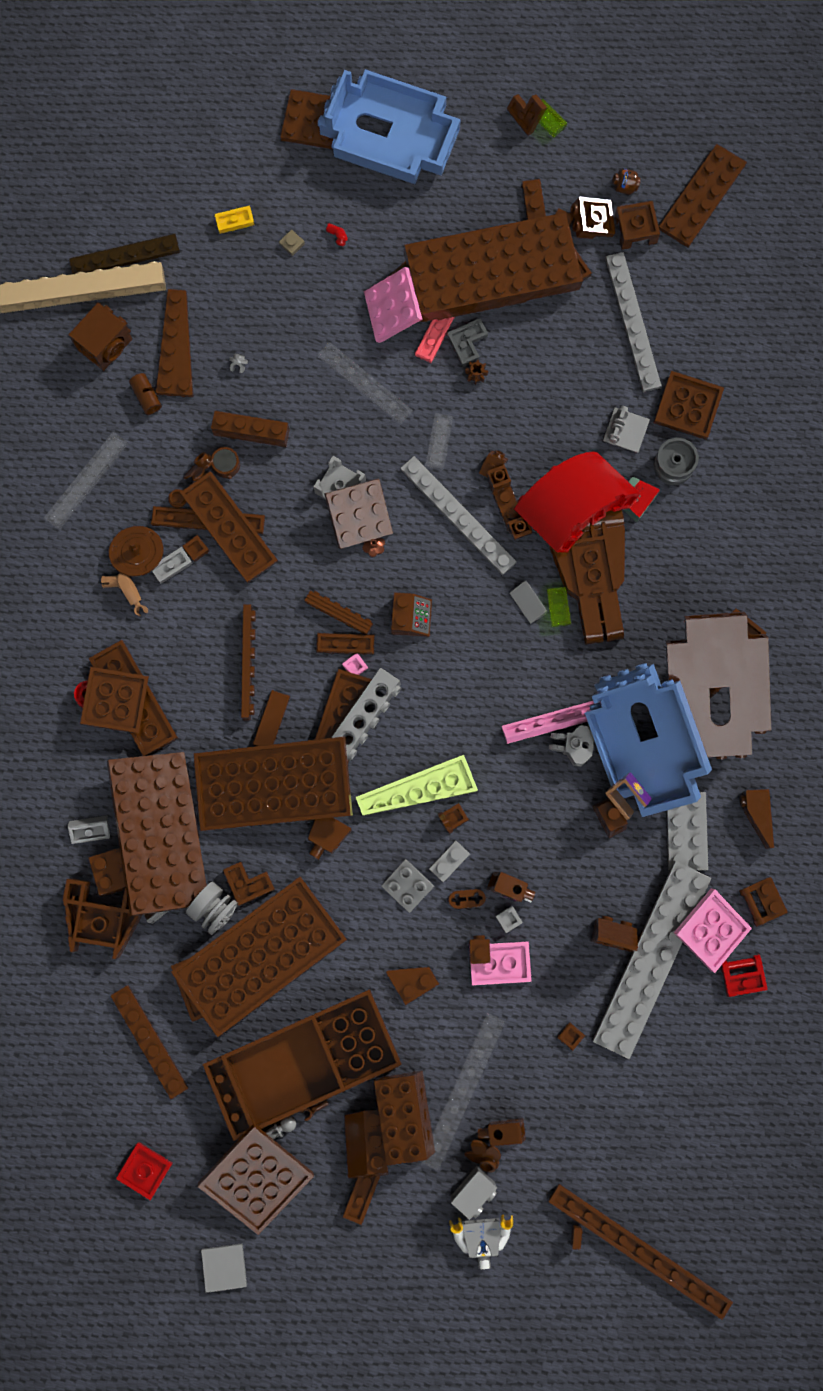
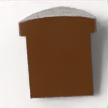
[438,803,469,834]

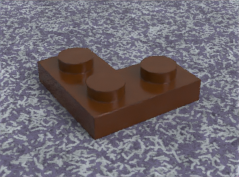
[507,94,547,135]
[223,862,275,906]

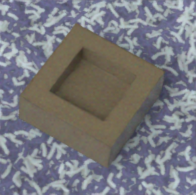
[279,230,305,256]

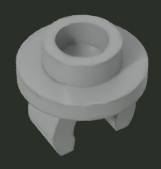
[229,354,248,373]

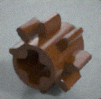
[465,360,488,385]

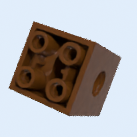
[68,302,132,371]

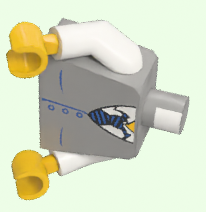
[449,1215,513,1269]

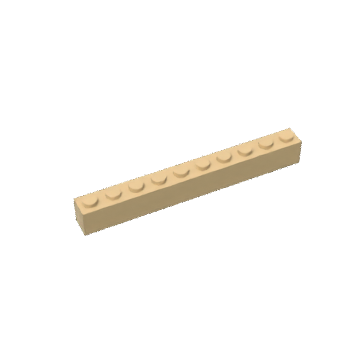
[0,262,166,313]

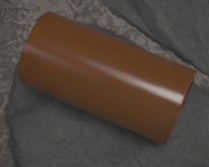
[129,373,162,415]

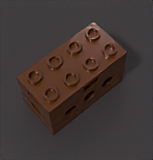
[374,1071,435,1165]

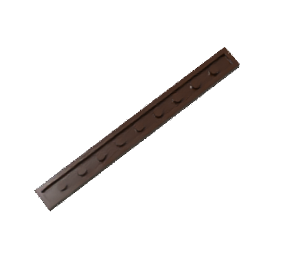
[548,1183,733,1320]

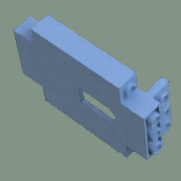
[318,70,461,184]
[585,663,712,817]

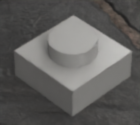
[495,906,523,933]

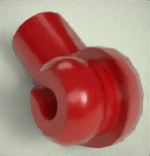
[326,223,348,246]

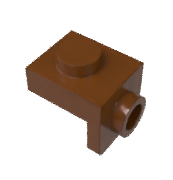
[479,450,508,478]
[469,935,491,964]

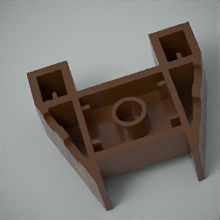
[63,879,143,959]

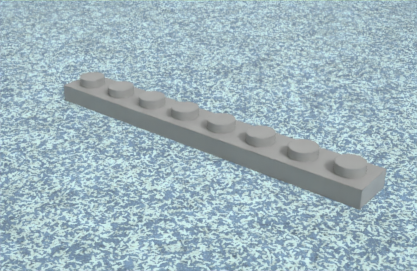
[605,252,661,392]
[401,456,517,576]

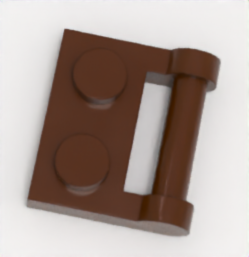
[739,877,788,927]

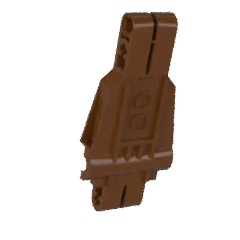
[548,510,625,645]

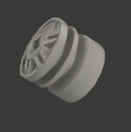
[186,882,239,935]

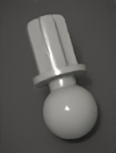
[265,1116,296,1139]

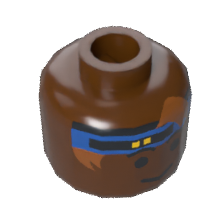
[612,168,640,195]

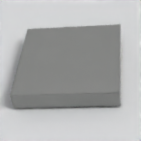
[201,1243,247,1293]

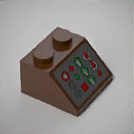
[391,592,432,637]

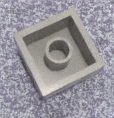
[450,1166,497,1220]

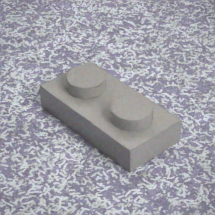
[152,547,192,584]
[429,841,470,882]

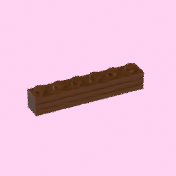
[305,590,373,635]

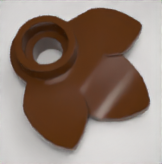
[183,452,213,482]
[464,1140,501,1172]

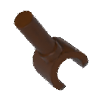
[301,1100,329,1120]

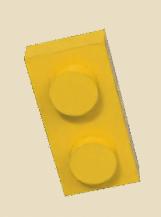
[215,206,255,234]

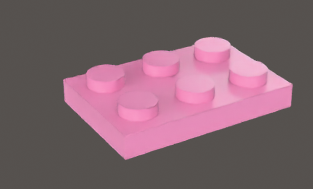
[469,942,531,985]

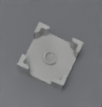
[314,456,366,499]

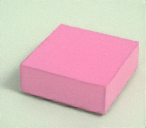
[342,653,368,675]

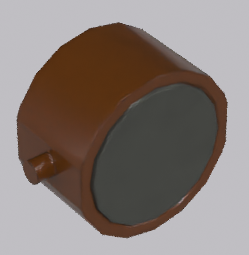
[211,447,240,479]

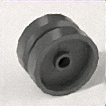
[653,438,699,485]

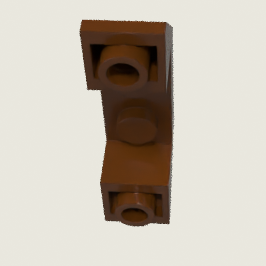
[487,465,533,540]

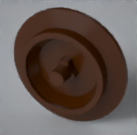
[109,526,164,576]

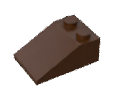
[591,915,638,952]

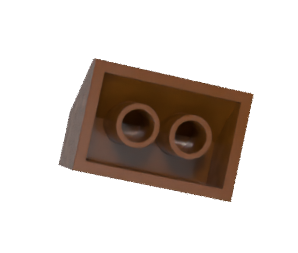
[345,1110,389,1179]

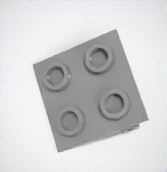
[603,406,650,453]
[382,859,434,913]

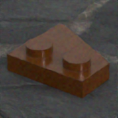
[386,967,439,1005]

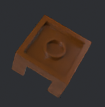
[614,201,660,250]

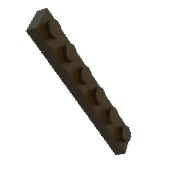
[69,234,180,274]

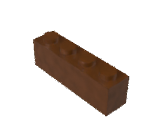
[211,411,290,447]

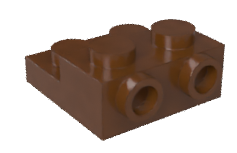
[570,197,616,239]

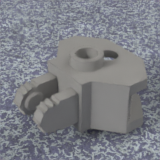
[549,725,594,767]

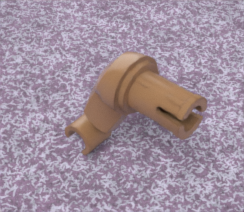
[101,573,148,616]

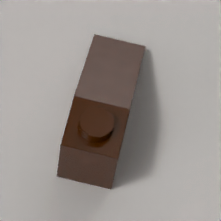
[739,789,774,849]

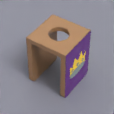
[605,772,652,820]

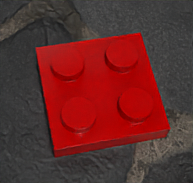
[116,1142,173,1200]

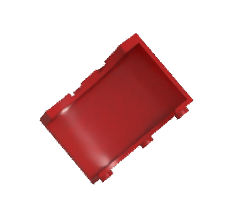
[514,452,641,552]

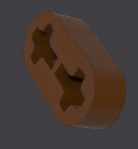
[448,889,486,909]

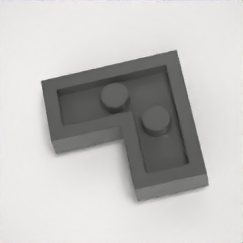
[447,318,488,367]

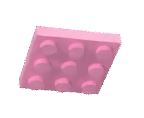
[364,267,422,343]
[674,888,752,973]

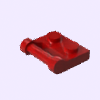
[721,954,768,997]

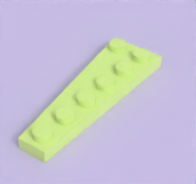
[356,755,478,816]

